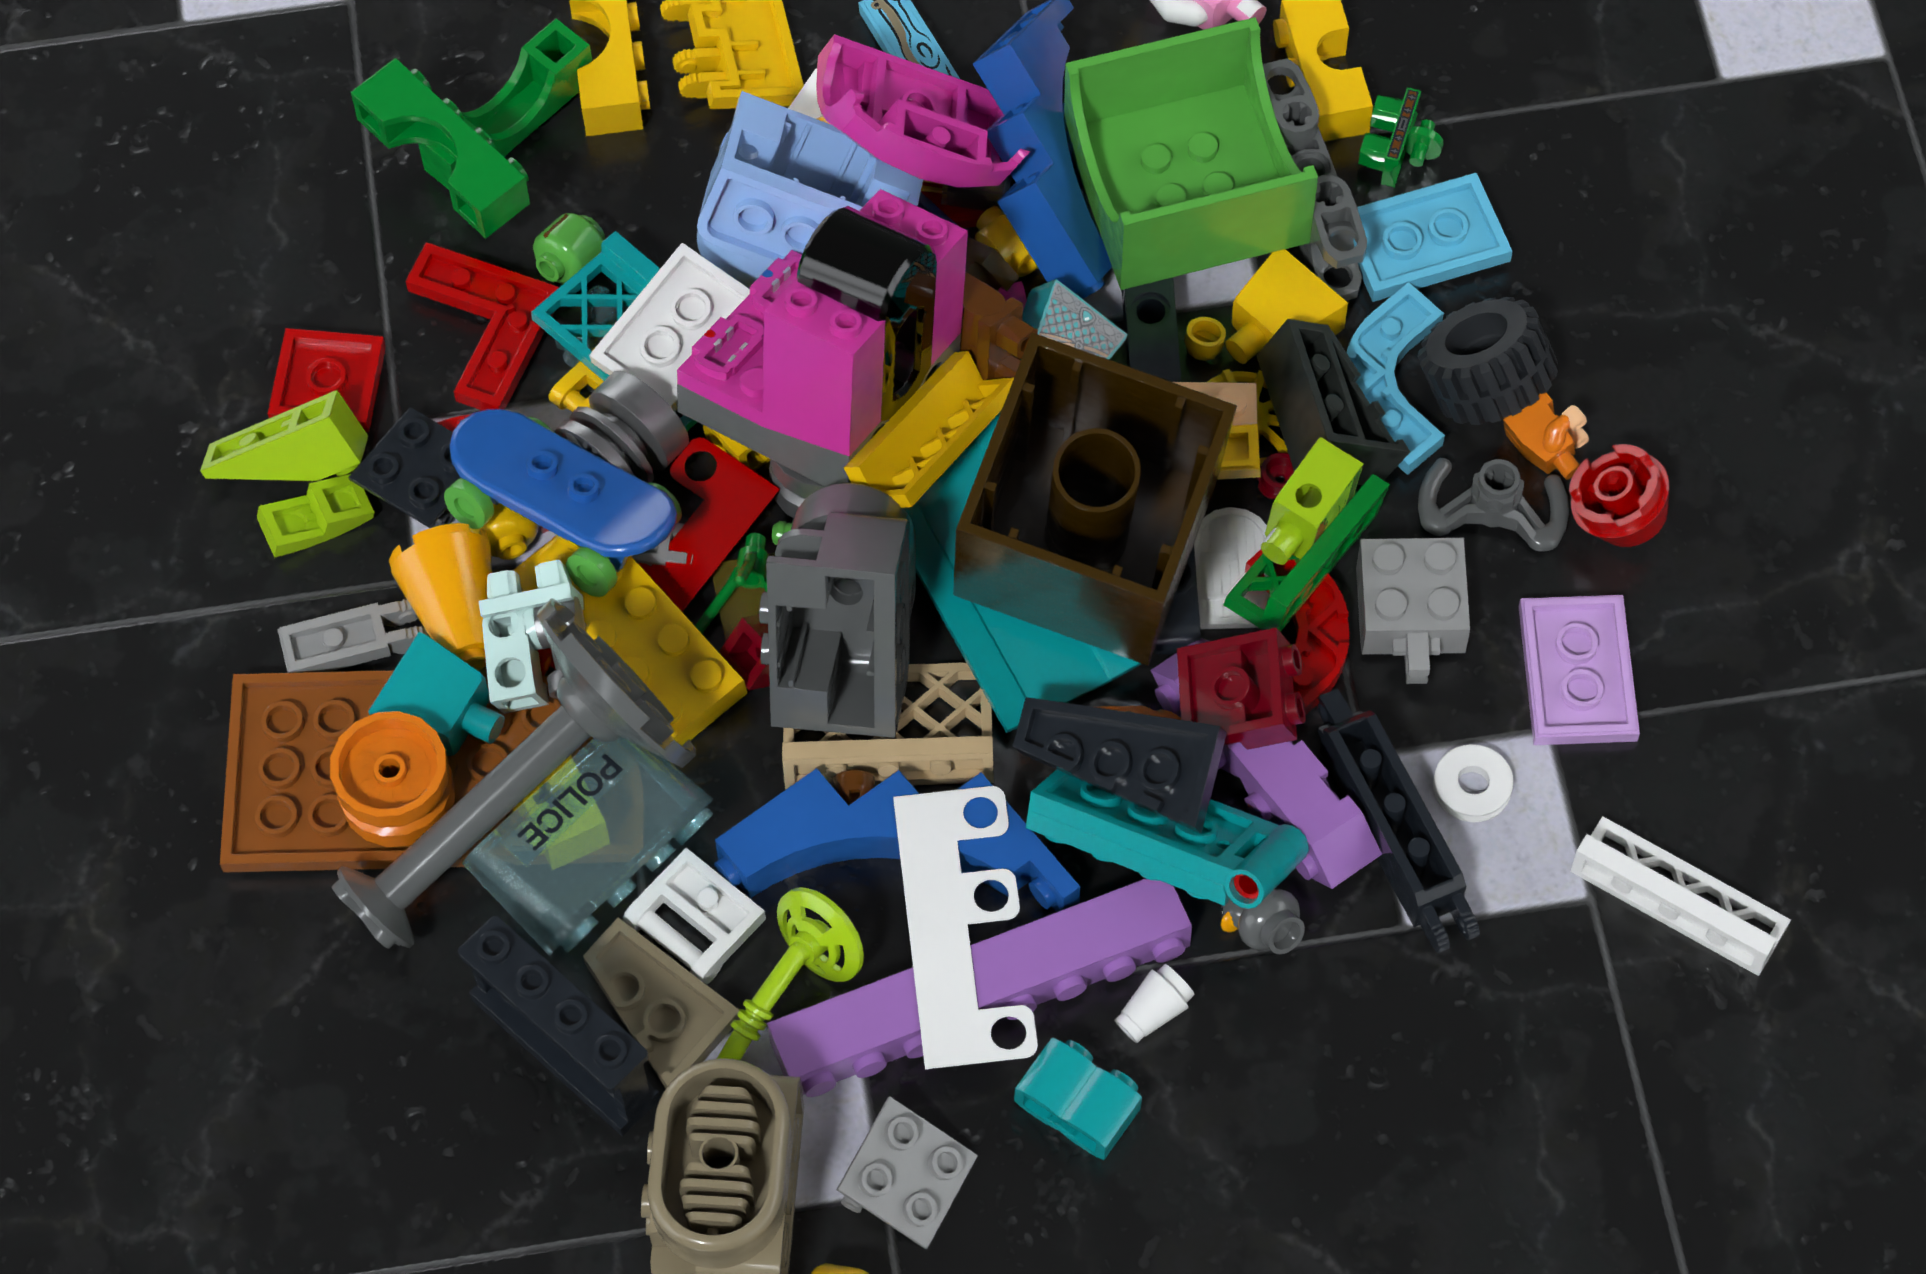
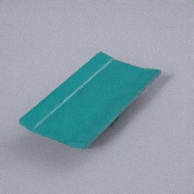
[904,412,1141,733]

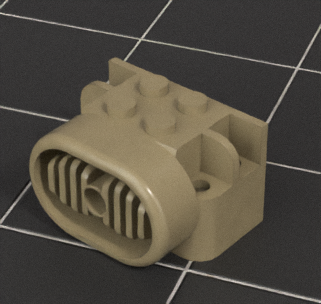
[641,1059,804,1274]

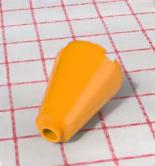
[389,523,492,671]

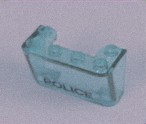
[462,737,714,956]

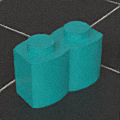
[1014,1038,1142,1160]

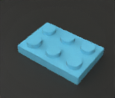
[1353,173,1512,302]

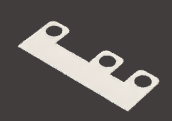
[893,786,1038,1069]

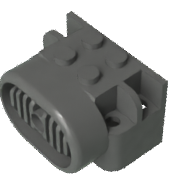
[759,483,916,738]

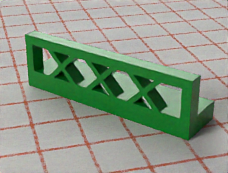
[1223,474,1390,632]

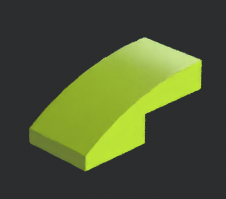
[257,474,375,558]

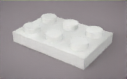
[589,243,750,412]

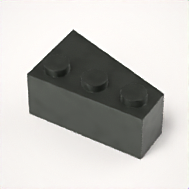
[1256,319,1410,485]

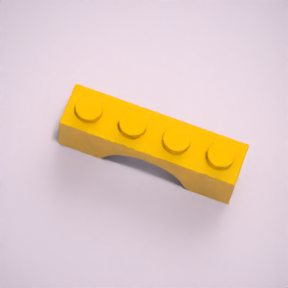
[569,0,650,136]

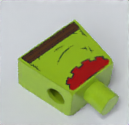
[1261,437,1363,565]

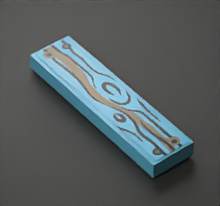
[858,0,960,79]

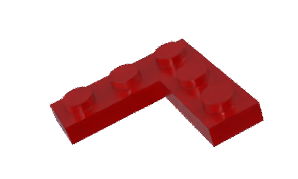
[405,242,559,410]

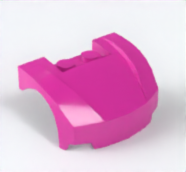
[816,34,1030,187]

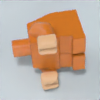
[1503,393,1589,480]

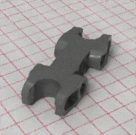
[1263,58,1367,301]

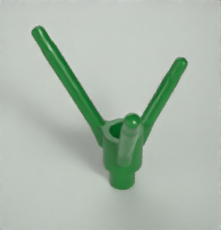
[695,533,769,634]

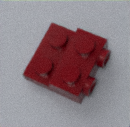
[1177,628,1306,750]

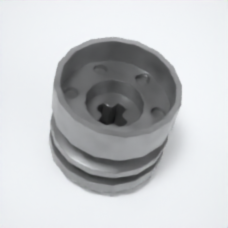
[554,371,689,483]

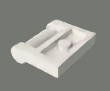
[623,848,766,985]

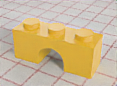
[1273,0,1373,142]

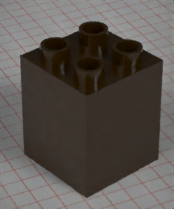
[953,332,1237,666]

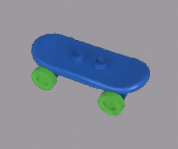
[444,409,682,597]

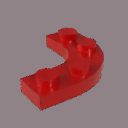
[1245,550,1350,714]

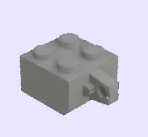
[1356,538,1470,684]

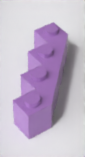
[1151,638,1382,889]

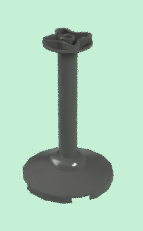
[332,598,696,949]

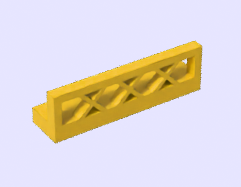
[844,351,1014,508]

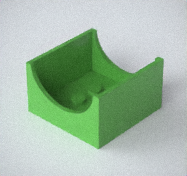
[1064,17,1318,290]

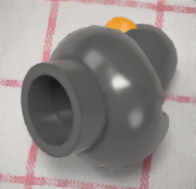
[1220,888,1305,954]

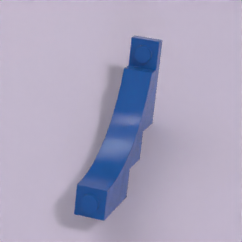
[973,0,1112,298]
[714,768,1080,912]

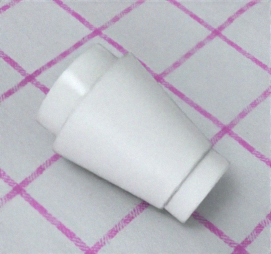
[1115,964,1195,1043]

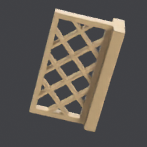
[782,663,994,789]

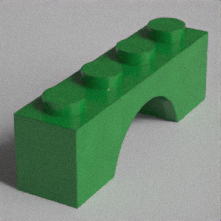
[418,18,592,190]
[351,58,530,239]

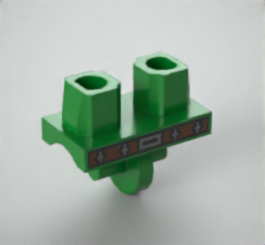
[1358,87,1444,188]

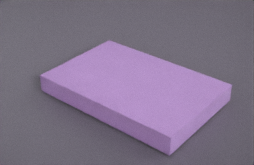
[1519,595,1640,745]

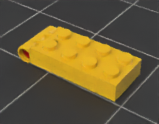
[512,535,747,745]

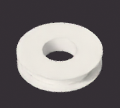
[1433,744,1513,822]

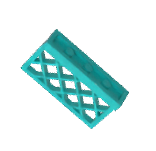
[531,231,697,431]

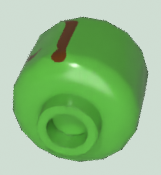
[533,213,606,285]

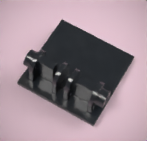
[348,407,461,528]

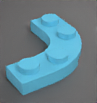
[1347,282,1445,475]

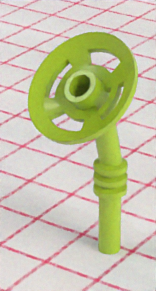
[716,887,864,1060]

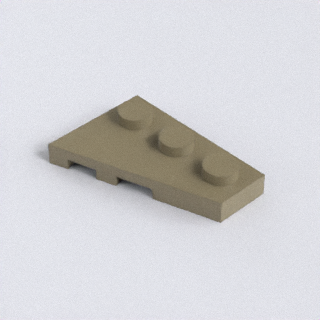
[583,917,740,1089]

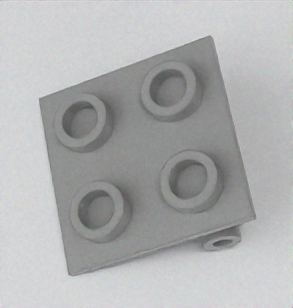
[836,1097,978,1249]

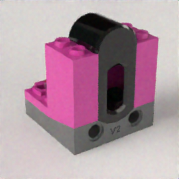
[677,189,968,487]

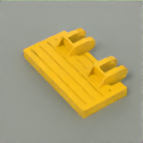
[660,0,804,109]

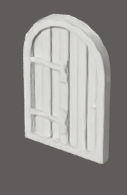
[1194,507,1270,629]

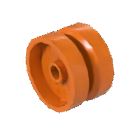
[330,711,455,847]

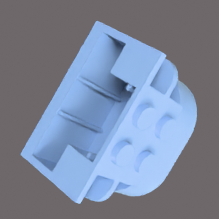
[697,91,923,289]

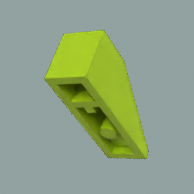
[200,390,368,481]

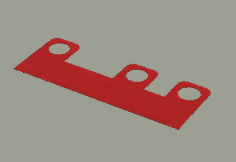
[550,437,780,670]

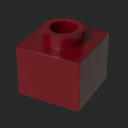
[719,615,770,690]

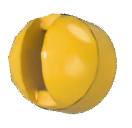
[1184,317,1226,361]

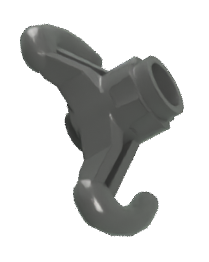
[1418,458,1569,551]

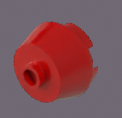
[1569,444,1669,547]

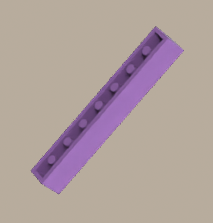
[767,879,1192,1097]

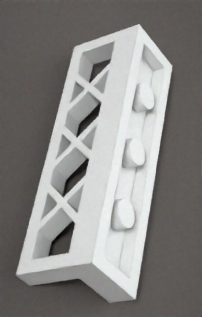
[1570,816,1791,976]

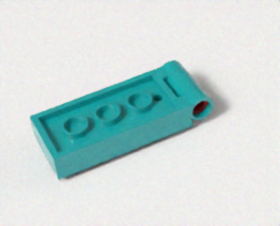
[1026,770,1309,909]

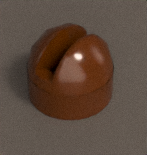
[833,770,875,806]

